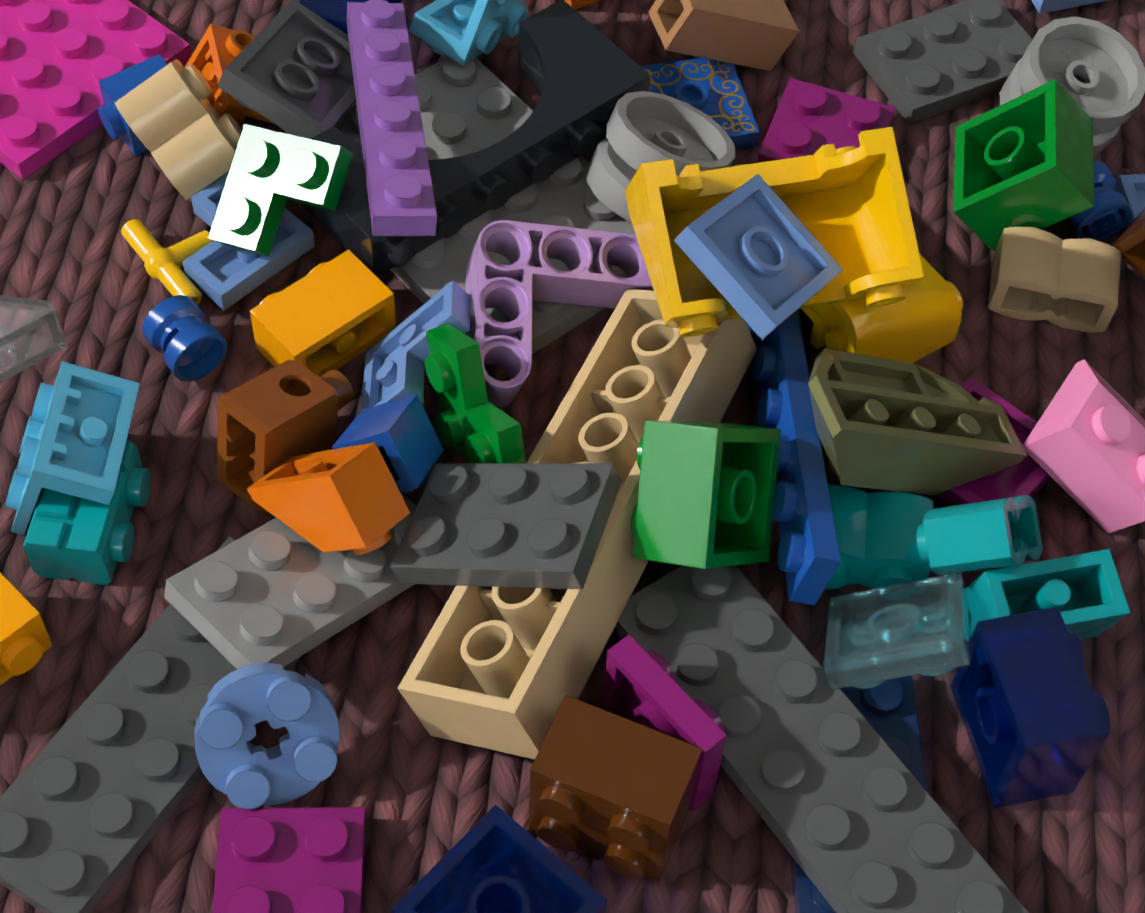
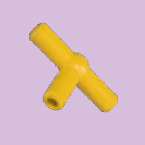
[121,219,213,305]

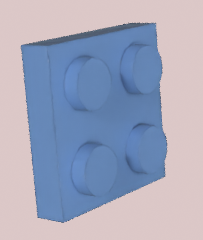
[674,174,843,340]

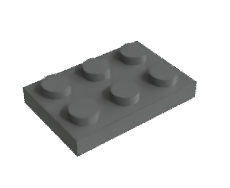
[217,0,356,139]
[853,0,1032,125]
[390,463,622,589]

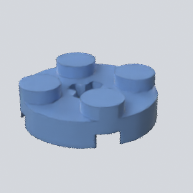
[194,662,340,810]

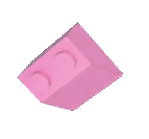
[1022,359,1145,534]

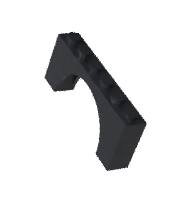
[301,0,651,277]

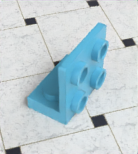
[4,361,140,535]

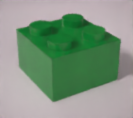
[953,79,1094,250]
[631,420,781,569]

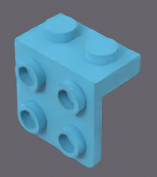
[409,0,529,65]

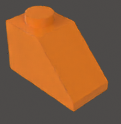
[247,442,410,555]

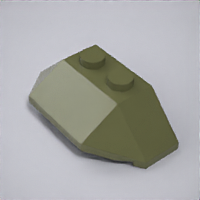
[808,348,1027,496]

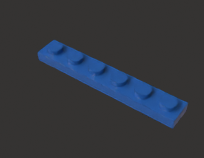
[746,310,841,605]

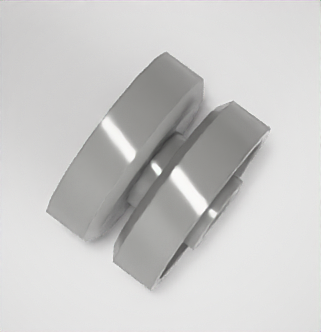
[999,16,1145,158]
[586,91,735,223]

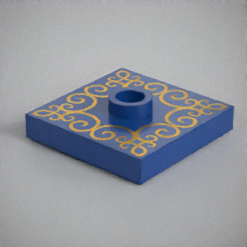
[640,58,760,149]

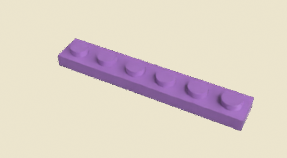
[347,0,437,236]

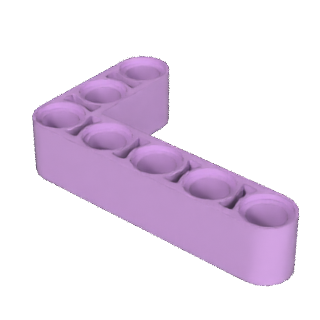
[465,220,654,409]

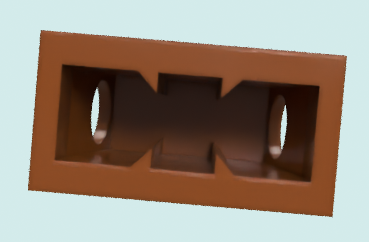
[217,360,354,515]

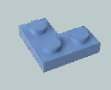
[182,172,315,310]
[361,281,470,410]

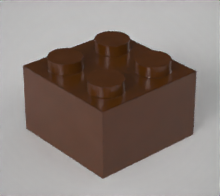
[529,695,702,882]

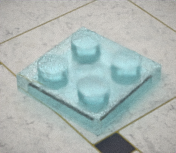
[824,573,970,690]

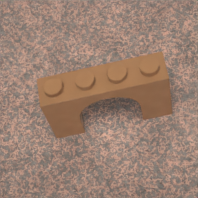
[648,0,799,71]

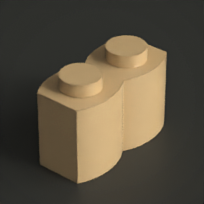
[114,59,242,200]
[988,227,1121,333]

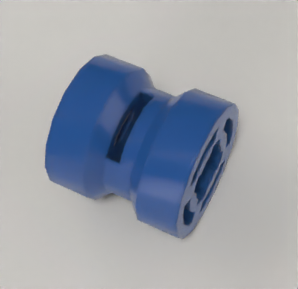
[1070,161,1132,241]
[142,295,228,382]

